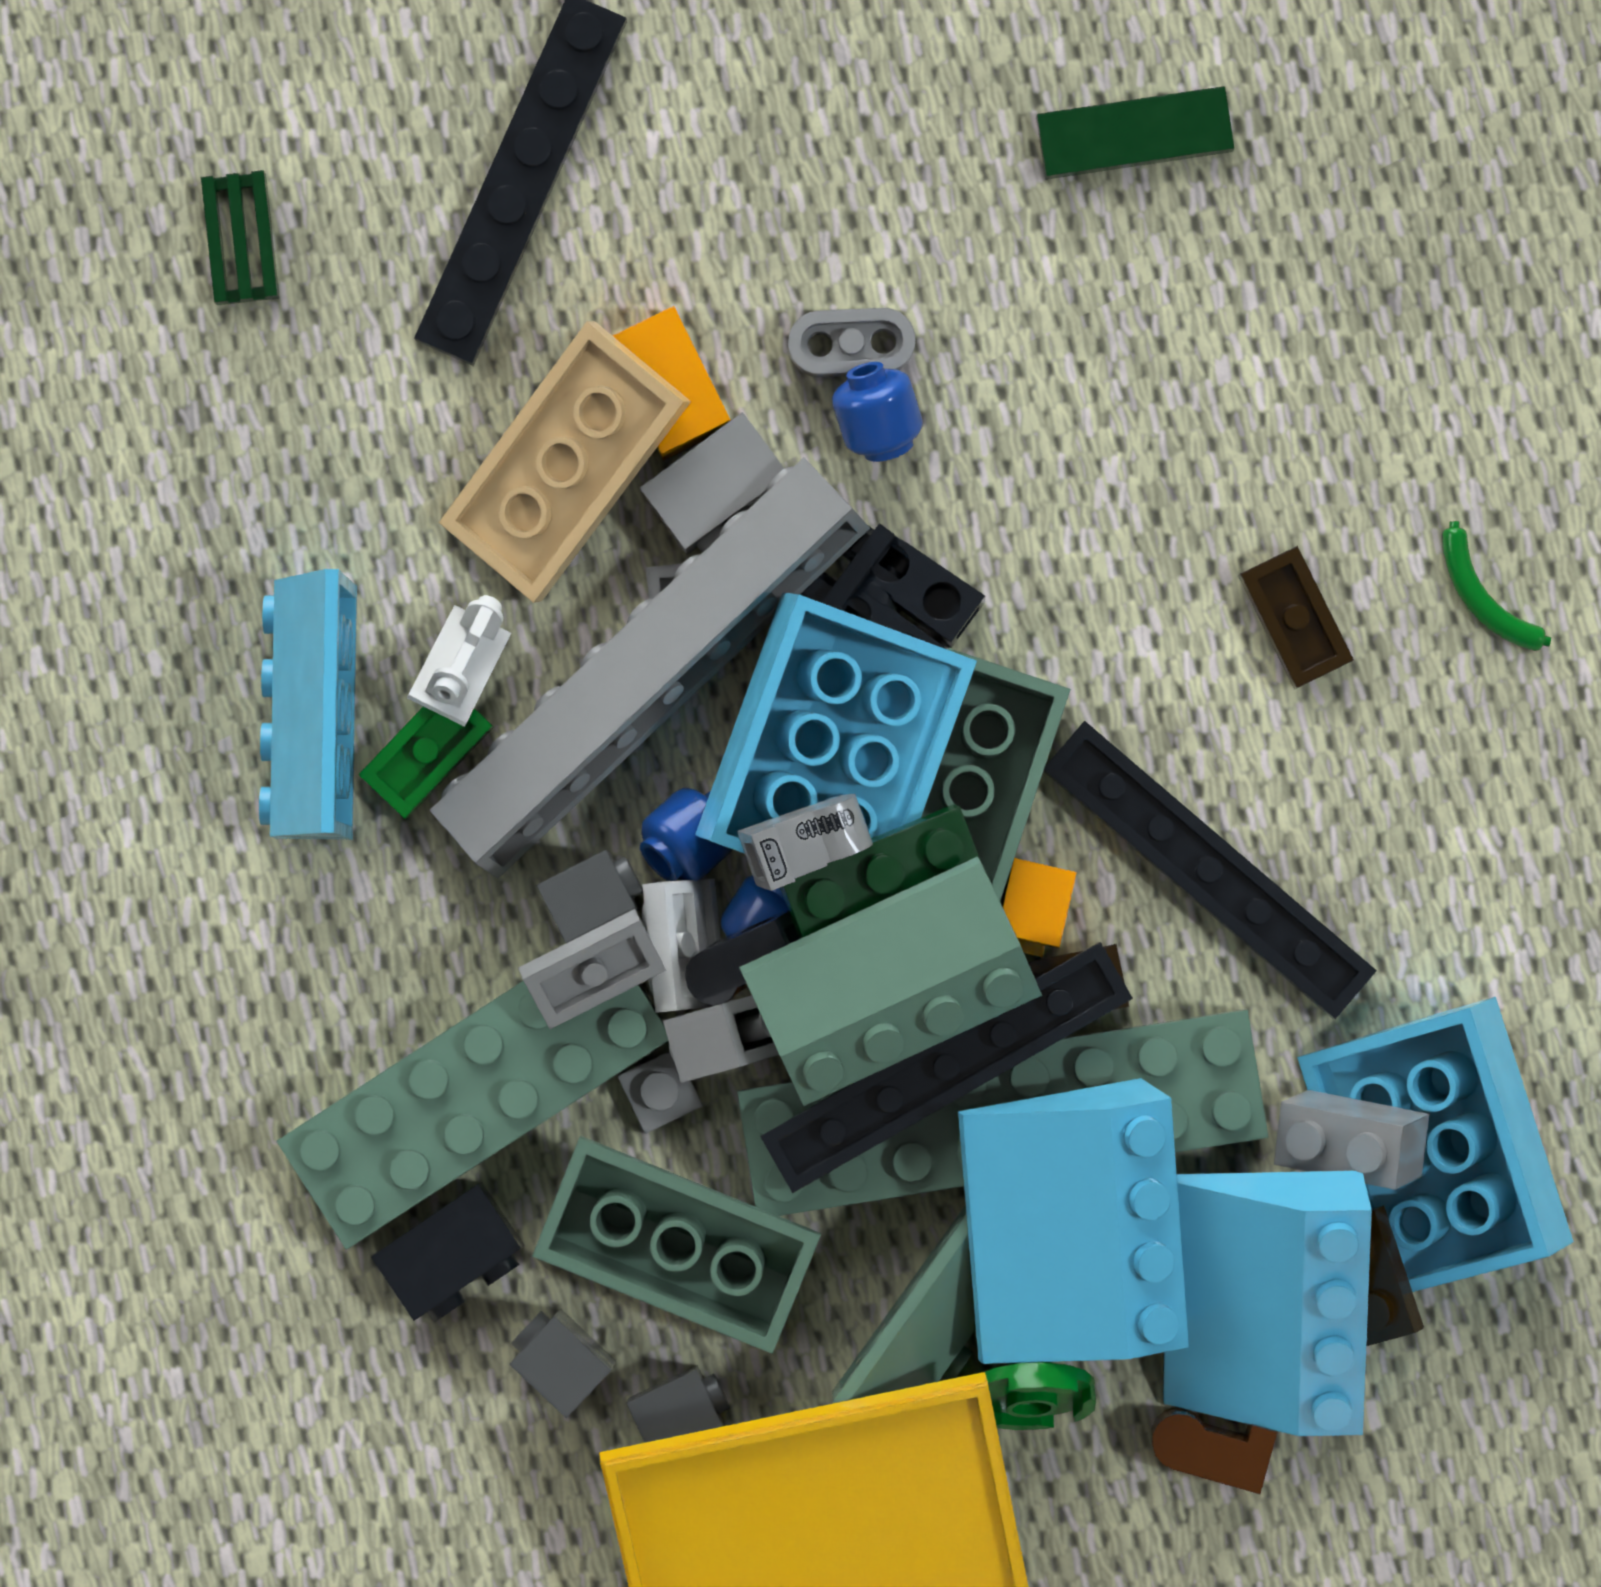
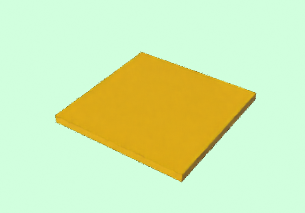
[599,1372,1029,1587]

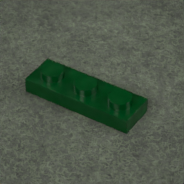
[780,804,980,939]

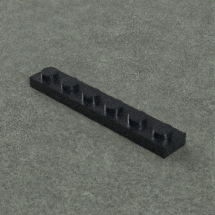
[414,0,627,366]
[1043,721,1377,1019]
[760,942,1133,1193]

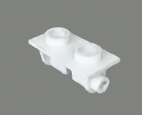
[407,595,511,727]

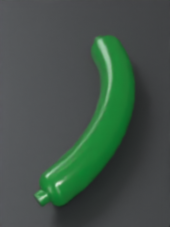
[1442,521,1552,651]

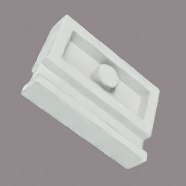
[642,879,726,1013]

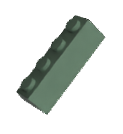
[739,856,1042,1106]
[532,1136,821,1354]
[832,1204,976,1403]

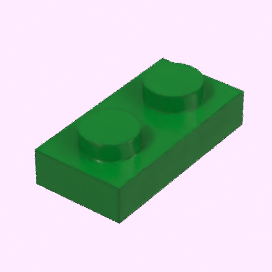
[358,706,494,819]

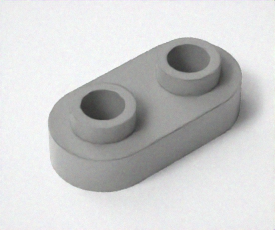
[788,308,915,377]

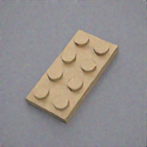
[438,321,691,603]

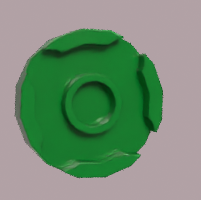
[985,1362,1096,1430]

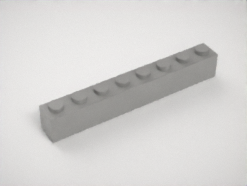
[430,457,870,879]

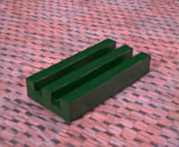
[201,170,280,305]

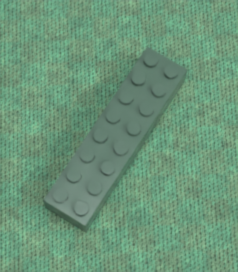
[737,1010,1269,1216]

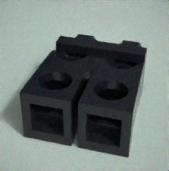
[800,523,985,649]

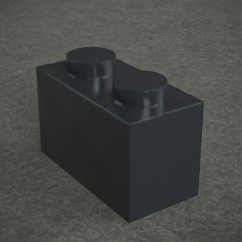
[371,1182,525,1323]

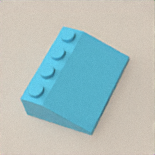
[259,569,357,840]
[695,592,977,854]
[1297,997,1574,1292]
[958,1078,1189,1364]
[1163,1171,1372,1436]

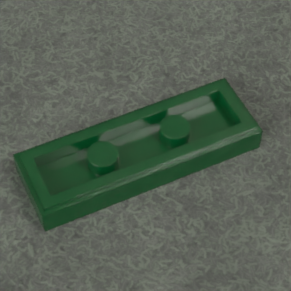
[1036,86,1235,180]

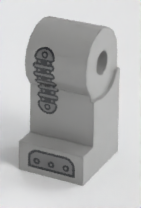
[737,794,873,891]

